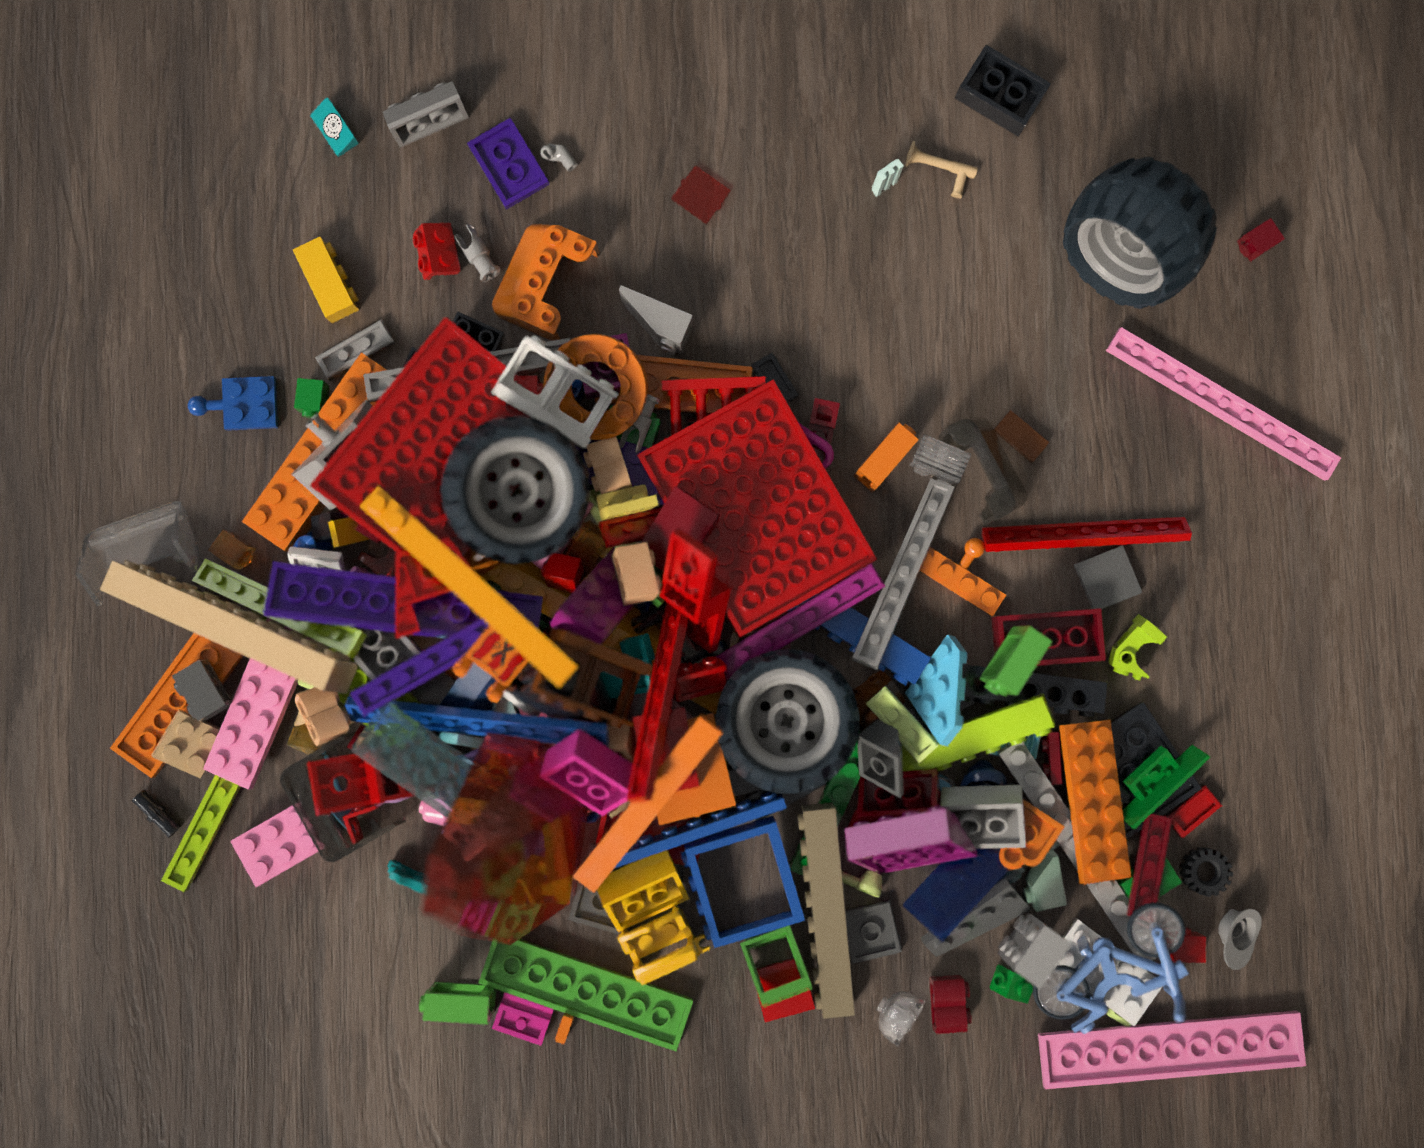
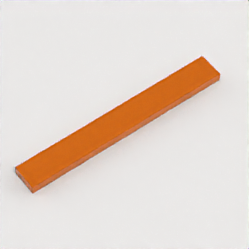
[573,714,723,893]

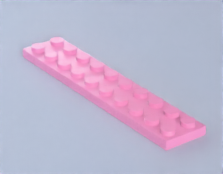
[1038,1011,1306,1089]

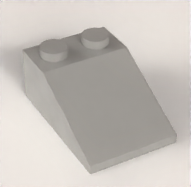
[619,285,693,355]

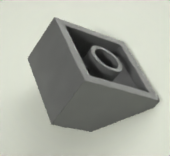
[857,719,903,798]

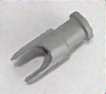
[454,223,501,282]
[620,394,660,453]

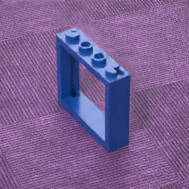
[681,816,805,948]

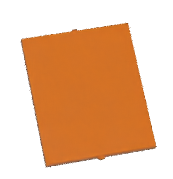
[657,713,736,825]

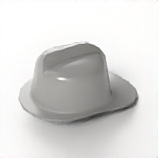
[1218,909,1262,970]

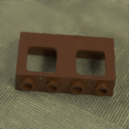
[531,628,653,729]

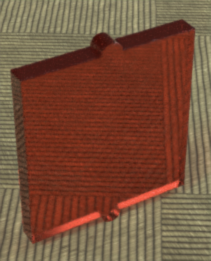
[671,165,731,225]

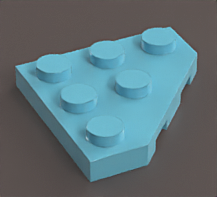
[905,635,967,746]

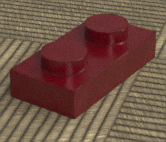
[1039,731,1062,785]

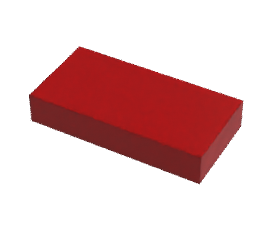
[1166,785,1223,838]

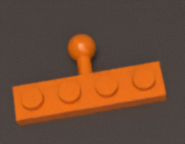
[920,538,1006,616]

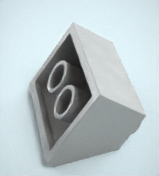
[383,81,469,148]
[941,785,1026,849]

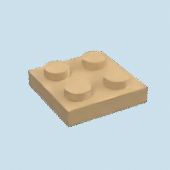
[152,709,220,778]

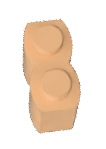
[583,436,632,494]
[295,687,351,746]

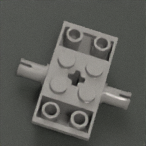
[292,400,373,510]

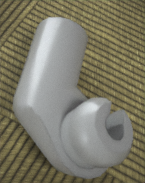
[541,144,578,172]

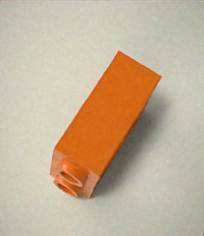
[853,423,919,493]

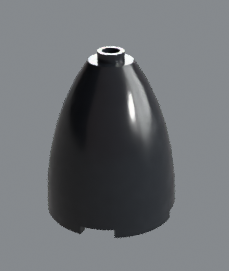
[506,626,612,724]

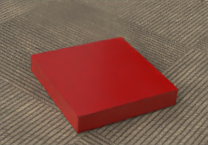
[756,957,815,1022]

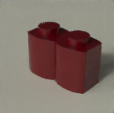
[929,975,972,1034]

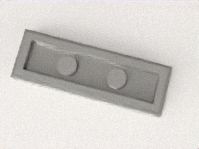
[315,320,395,381]

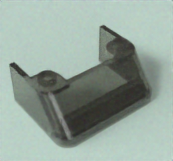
[280,732,406,862]

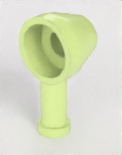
[841,870,882,898]

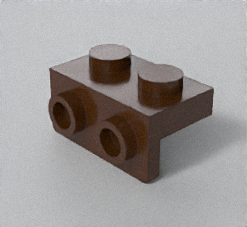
[852,671,906,730]

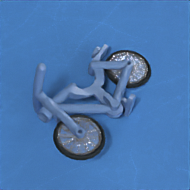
[1033,902,1190,1034]

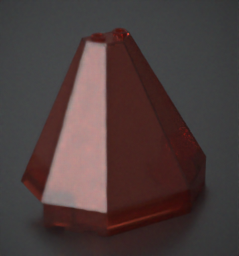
[421,732,588,945]

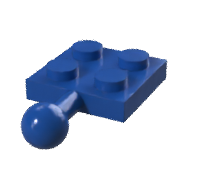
[187,376,278,431]

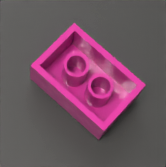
[540,729,633,816]

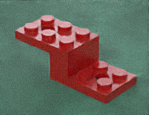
[660,528,731,653]
[307,737,457,816]

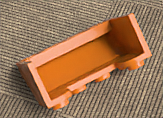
[492,224,600,341]

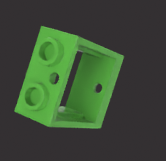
[979,626,1052,696]
[740,925,812,1008]
[419,982,496,1024]

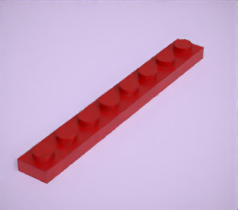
[981,517,1192,552]
[626,602,688,803]

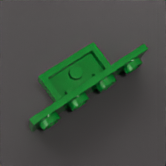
[1123,745,1210,830]

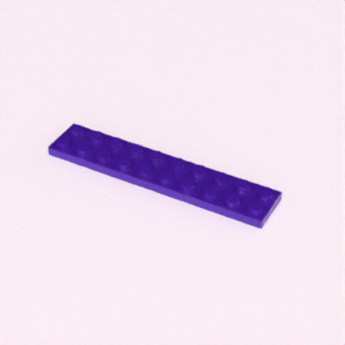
[263,562,543,639]

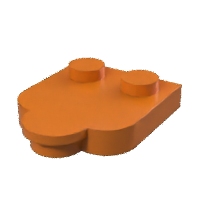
[999,799,1065,870]

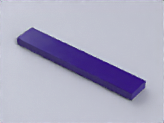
[350,618,489,716]

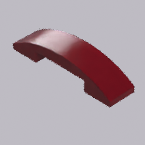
[808,398,840,470]

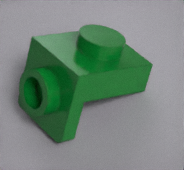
[990,964,1034,1004]

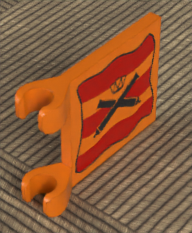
[453,625,529,703]

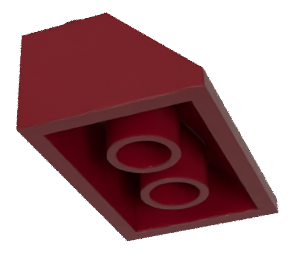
[857,769,941,823]

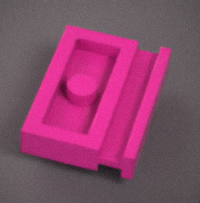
[492,992,554,1046]

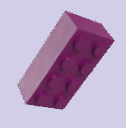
[550,547,637,645]

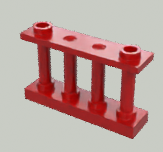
[661,376,765,439]

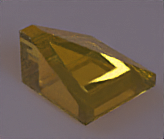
[287,723,317,757]

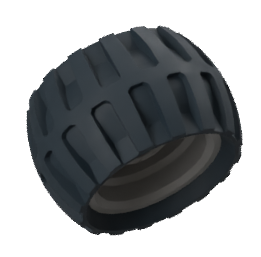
[1063,157,1217,309]
[441,416,590,564]
[716,649,859,793]

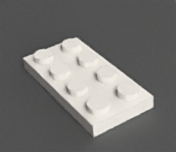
[1058,918,1162,1026]

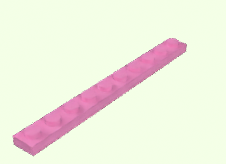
[1106,327,1341,481]

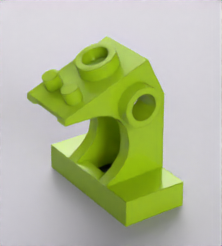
[1108,614,1167,681]

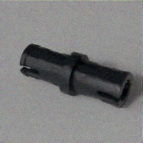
[131,790,181,838]

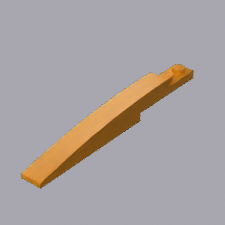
[360,486,578,688]

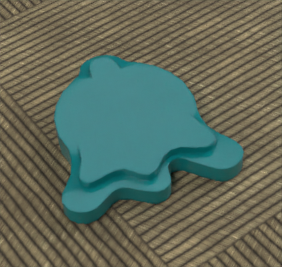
[387,859,456,900]

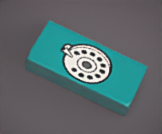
[310,97,359,157]

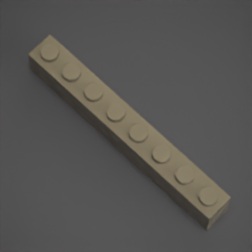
[798,802,855,1019]

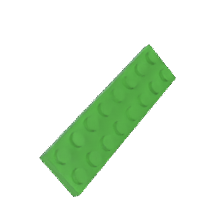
[478,931,693,1051]

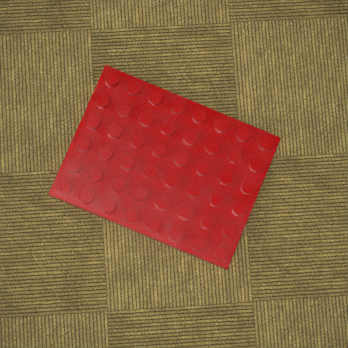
[309,317,540,556]
[637,379,877,637]

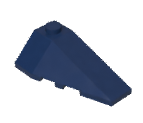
[435,663,497,738]

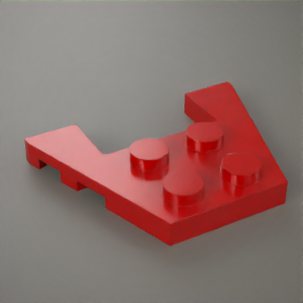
[395,537,476,639]

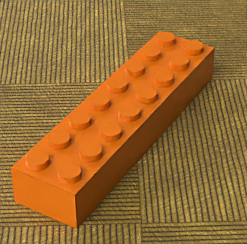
[242,352,387,552]

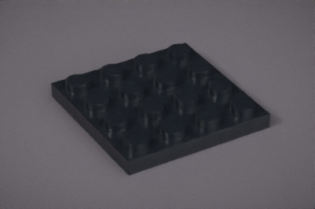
[1060,702,1202,840]

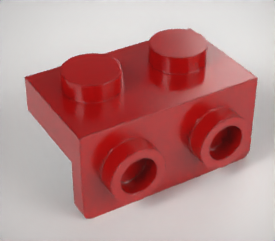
[413,223,461,280]
[674,657,727,702]

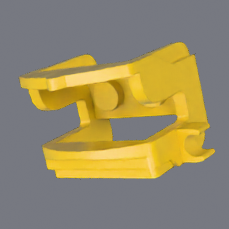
[617,905,710,985]

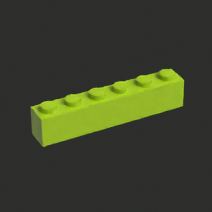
[900,693,1055,771]

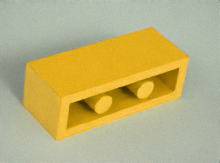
[293,237,359,323]

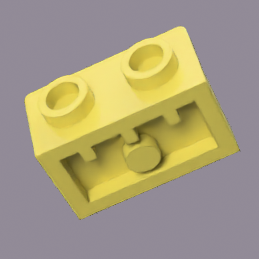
[596,485,658,521]

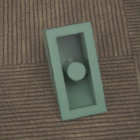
[1023,848,1067,912]

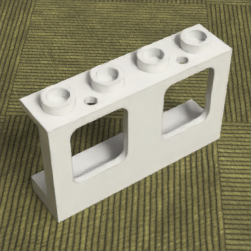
[491,336,618,449]

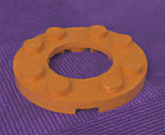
[543,334,648,440]

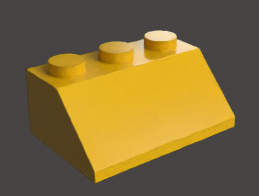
[597,850,690,932]

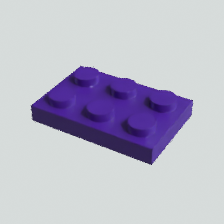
[467,118,550,210]

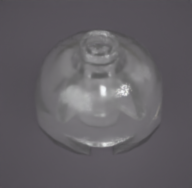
[876,991,926,1047]

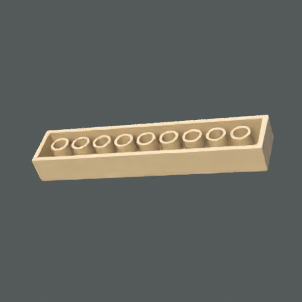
[100,559,359,693]

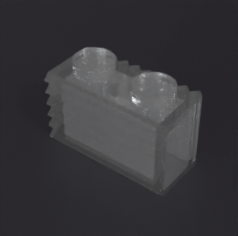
[910,434,971,486]

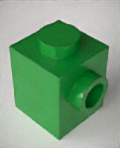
[294,378,330,418]

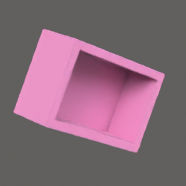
[230,799,333,887]

